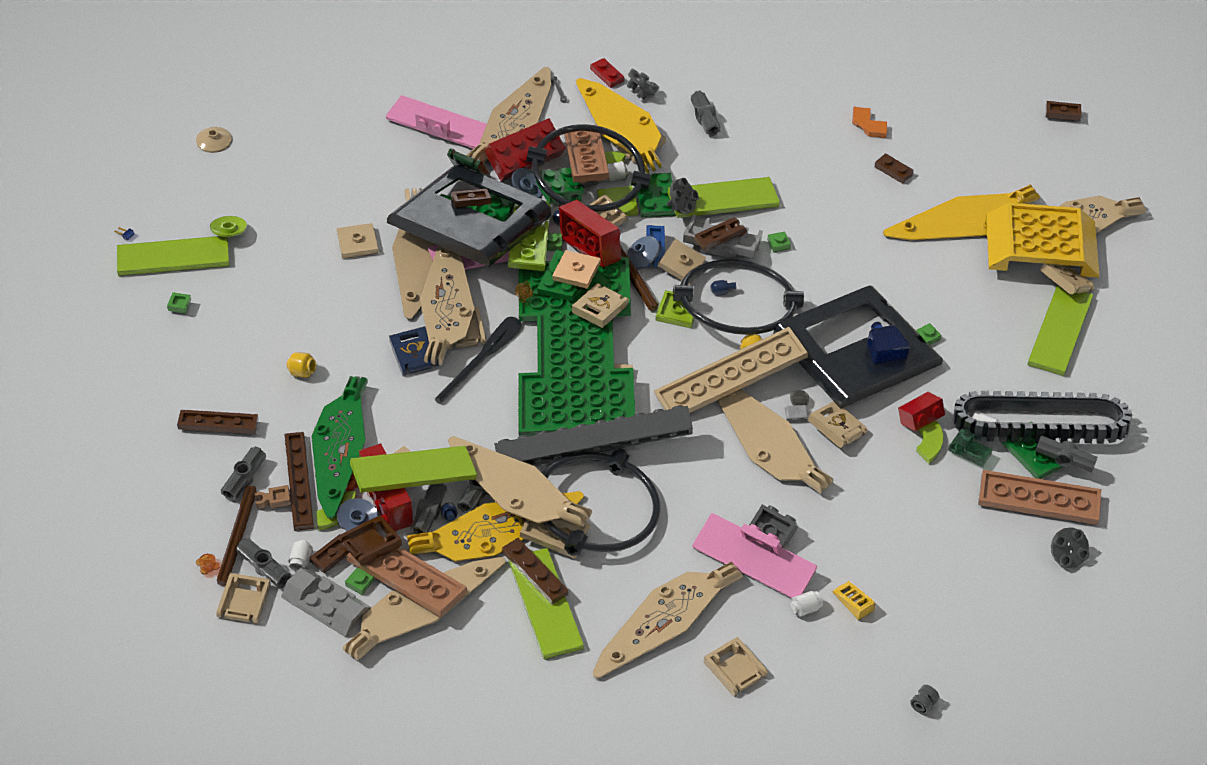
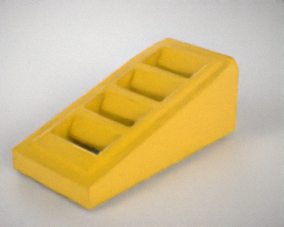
[832,581,876,620]

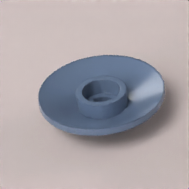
[512,168,542,198]
[627,236,660,268]
[337,498,378,531]

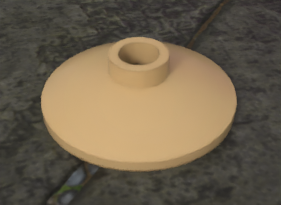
[196,127,232,153]

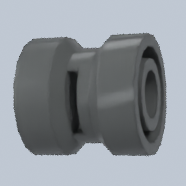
[910,685,940,715]

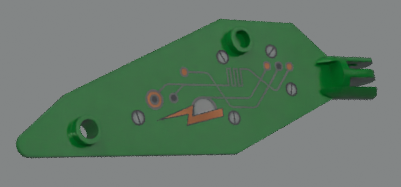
[311,376,368,519]

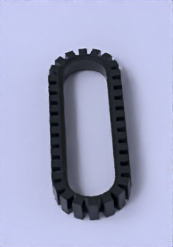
[953,391,1132,444]

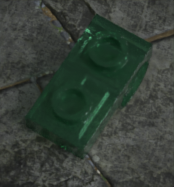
[948,429,993,467]

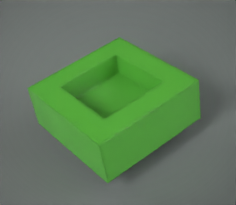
[767,231,791,252]
[546,233,562,251]
[167,292,191,313]
[916,323,941,345]
[345,567,374,595]

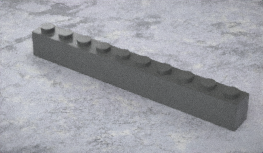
[494,405,693,465]

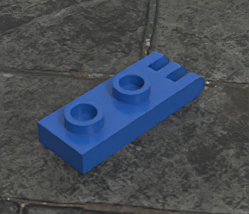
[646,225,665,268]

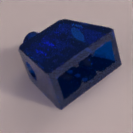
[867,322,911,365]

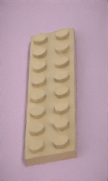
[654,327,808,413]

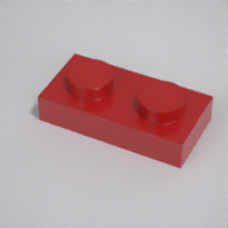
[590,58,624,88]

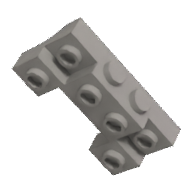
[683,215,763,259]

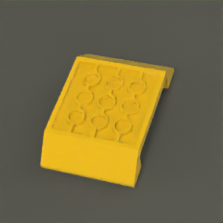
[986,203,1099,278]

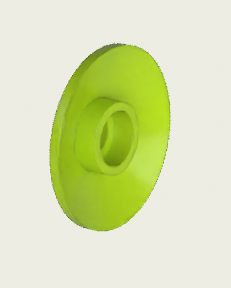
[210,216,247,237]

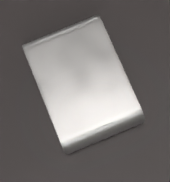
[785,405,809,423]

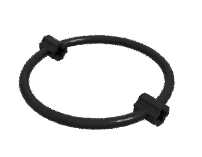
[526,124,652,212]
[673,259,804,335]
[542,448,661,556]

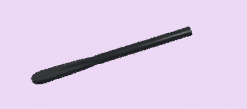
[435,317,522,404]

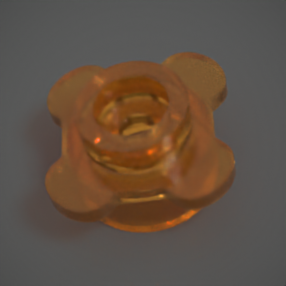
[514,281,533,303]
[196,553,220,575]

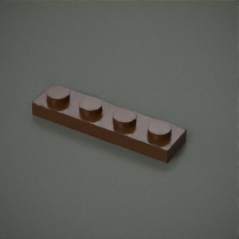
[177,410,259,434]
[502,538,568,605]

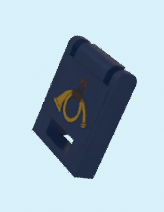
[389,326,439,375]

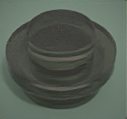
[790,390,809,406]

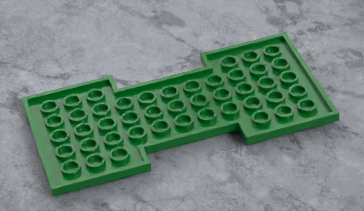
[518,257,635,436]

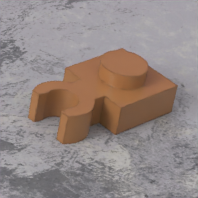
[255,485,291,509]

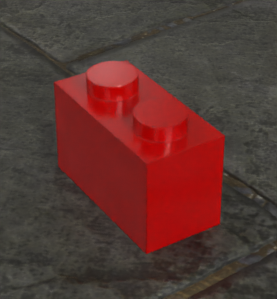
[898,392,945,431]

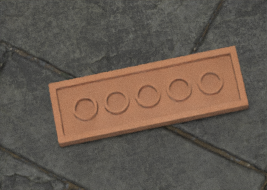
[564,124,609,183]
[978,470,1102,525]
[347,536,467,617]

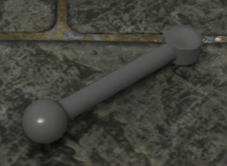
[551,76,567,103]

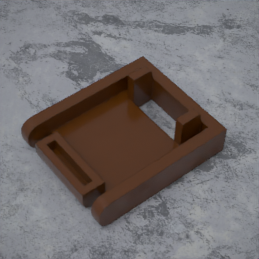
[339,515,402,566]

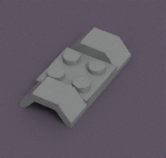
[281,568,372,637]

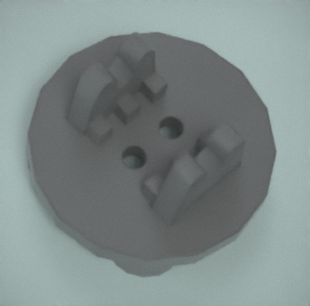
[627,68,660,100]
[667,177,699,214]
[1051,527,1090,568]

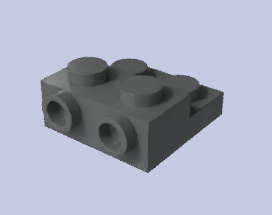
[749,504,798,548]

